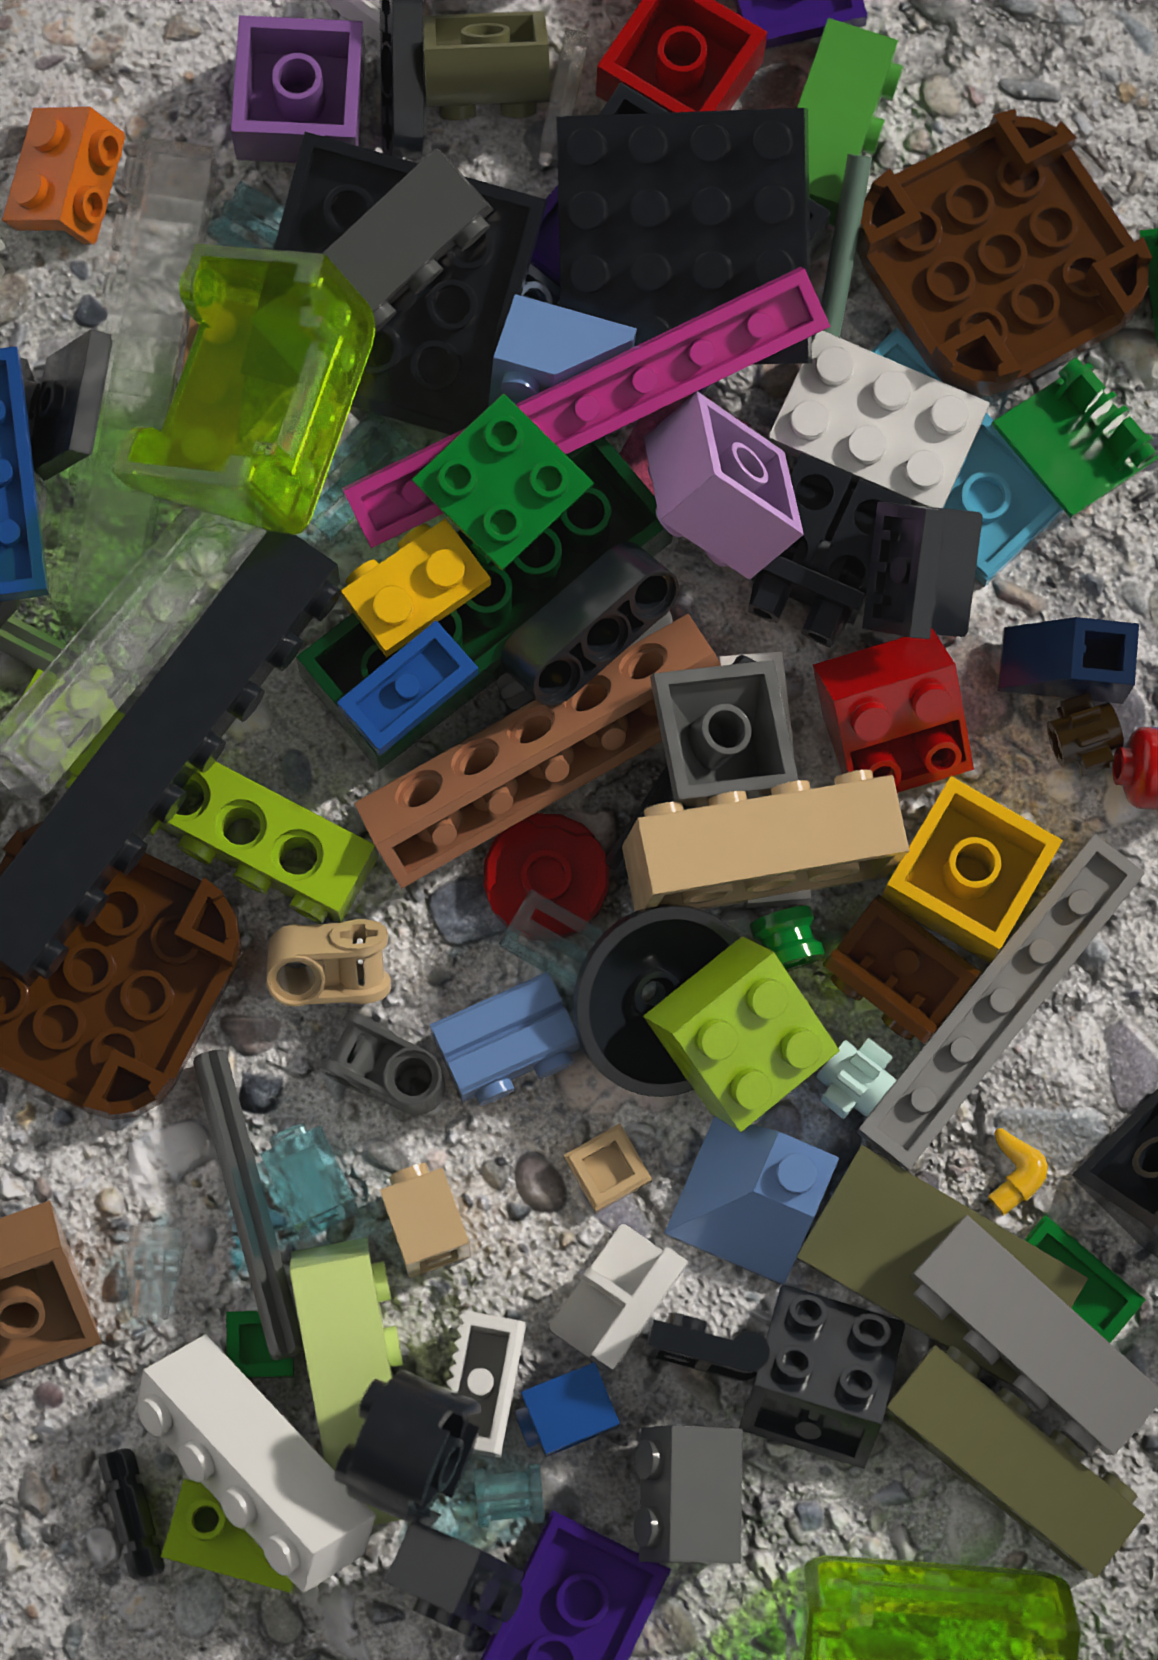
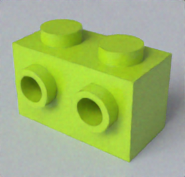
[161,1478,296,1594]

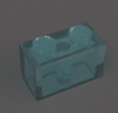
[260,1123,359,1241]

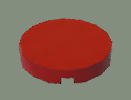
[483,813,609,941]

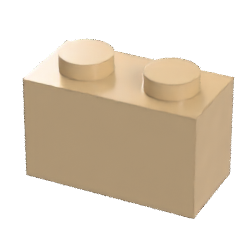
[380,1163,471,1278]

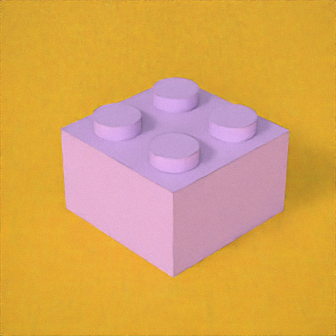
[644,391,804,580]

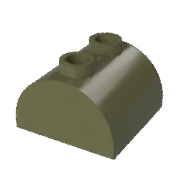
[423,11,550,120]

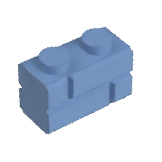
[430,972,580,1106]

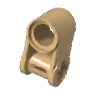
[266,919,391,1007]

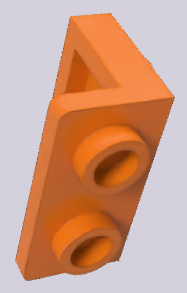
[2,107,125,244]

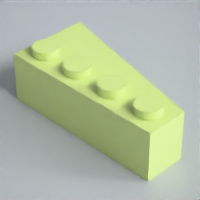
[290,1237,403,1525]

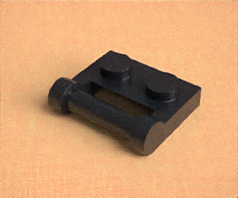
[643,1312,770,1381]

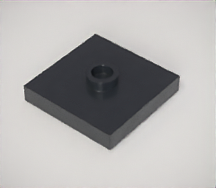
[31,329,113,481]

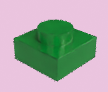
[226,1310,294,1379]

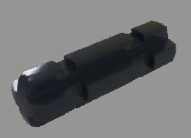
[98,1448,165,1580]

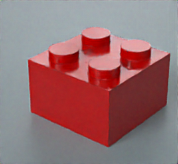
[595,0,768,112]

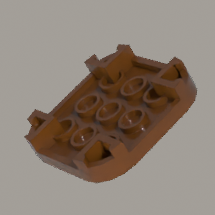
[856,108,1152,396]
[0,821,242,1120]

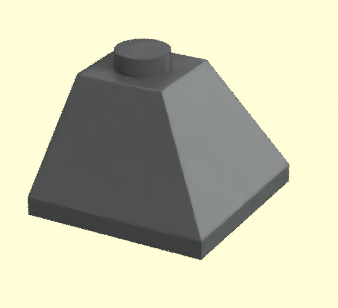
[650,660,799,808]

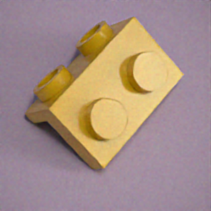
[341,518,491,658]

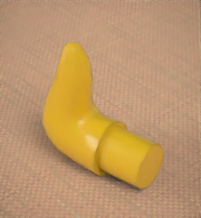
[987,1128,1048,1216]

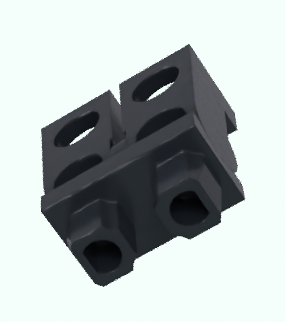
[748,453,912,647]

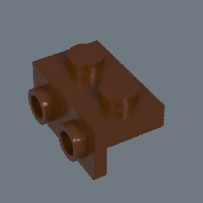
[823,894,981,1043]

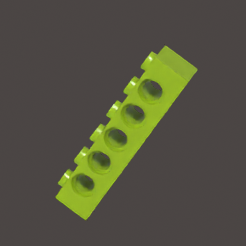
[0,669,378,924]

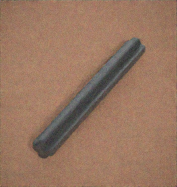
[193,1049,304,1360]

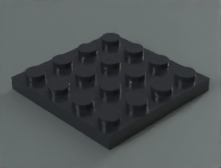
[556,108,812,365]
[239,131,548,435]

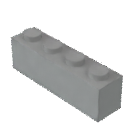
[910,1215,1158,1456]

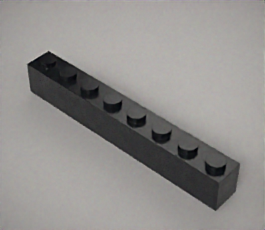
[0,521,341,988]

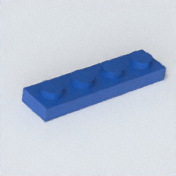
[0,346,50,602]

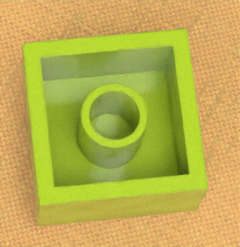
[643,936,840,1132]

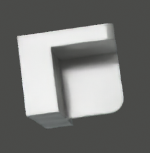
[550,1224,688,1375]

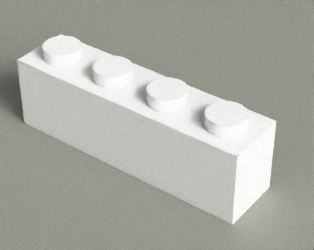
[136,1334,376,1593]

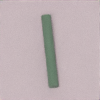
[821,153,872,338]

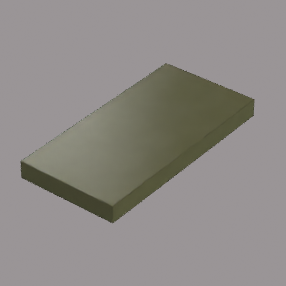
[796,1145,1088,1388]

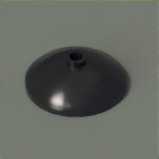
[573,904,739,1097]

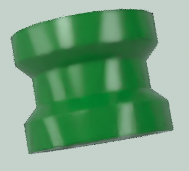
[749,905,825,971]

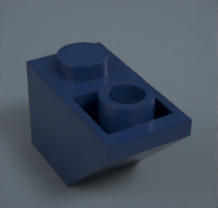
[998,617,1139,704]

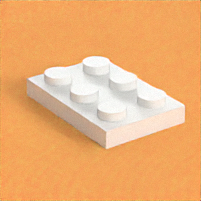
[768,331,990,508]

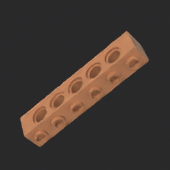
[354,614,721,889]

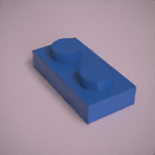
[337,620,479,756]

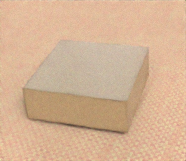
[564,1123,652,1214]

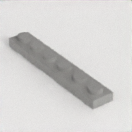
[857,834,1145,1172]

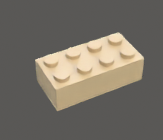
[622,770,909,911]

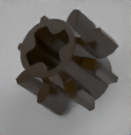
[1047,692,1124,776]

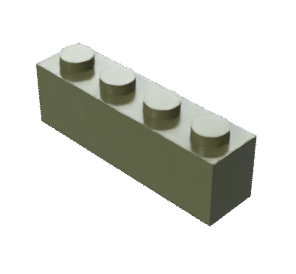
[884,1345,1145,1579]

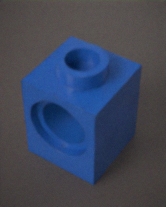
[514,1362,620,1458]

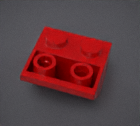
[813,628,974,793]

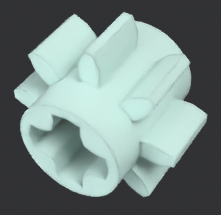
[816,1038,897,1119]

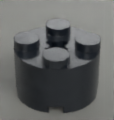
[334,1370,481,1529]

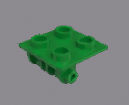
[992,358,1158,519]
[412,393,594,571]

